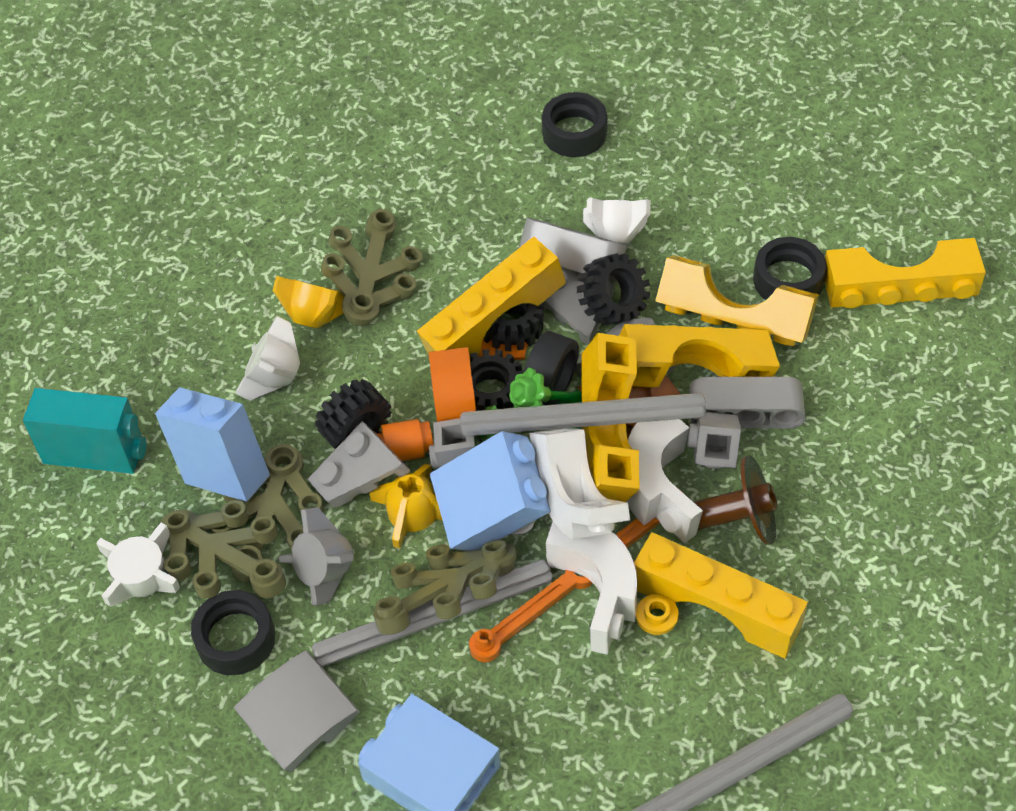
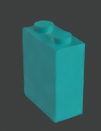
[22,388,147,474]

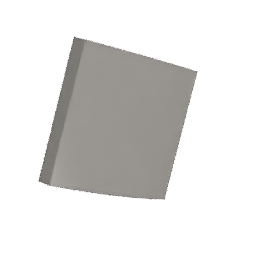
[233,650,360,772]

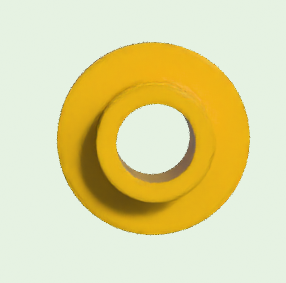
[636,594,678,635]

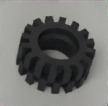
[577,253,650,325]
[483,303,544,351]
[470,349,524,411]
[315,379,391,449]

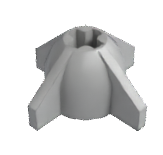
[279,507,354,605]

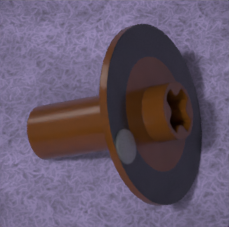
[694,455,777,545]

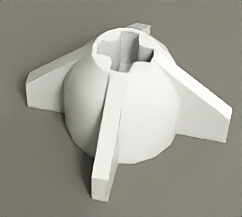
[583,198,651,245]
[235,315,300,401]
[96,523,180,607]

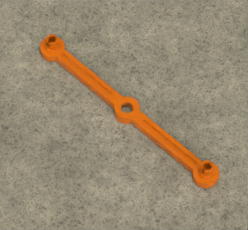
[469,491,684,663]

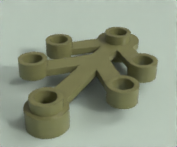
[321,209,423,326]
[210,444,324,582]
[159,500,286,599]
[373,540,517,635]

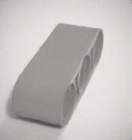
[518,218,627,282]
[689,377,806,429]

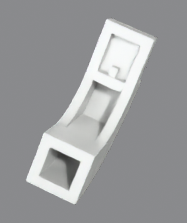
[627,419,703,543]
[529,428,630,540]
[546,522,637,655]

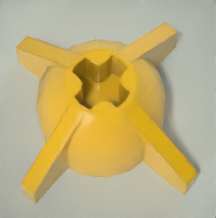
[272,276,344,328]
[369,464,443,548]

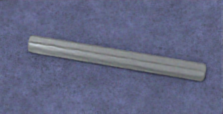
[460,393,706,436]
[312,560,552,667]
[632,694,853,811]

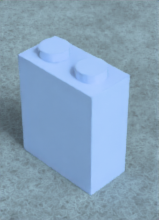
[155,387,270,502]
[430,431,550,551]
[358,693,501,811]

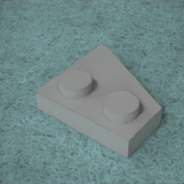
[543,268,615,344]
[308,421,410,508]

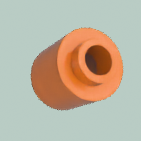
[377,419,433,461]

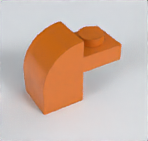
[429,347,479,436]

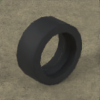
[541,92,608,157]
[753,236,827,300]
[523,331,579,406]
[191,590,275,676]

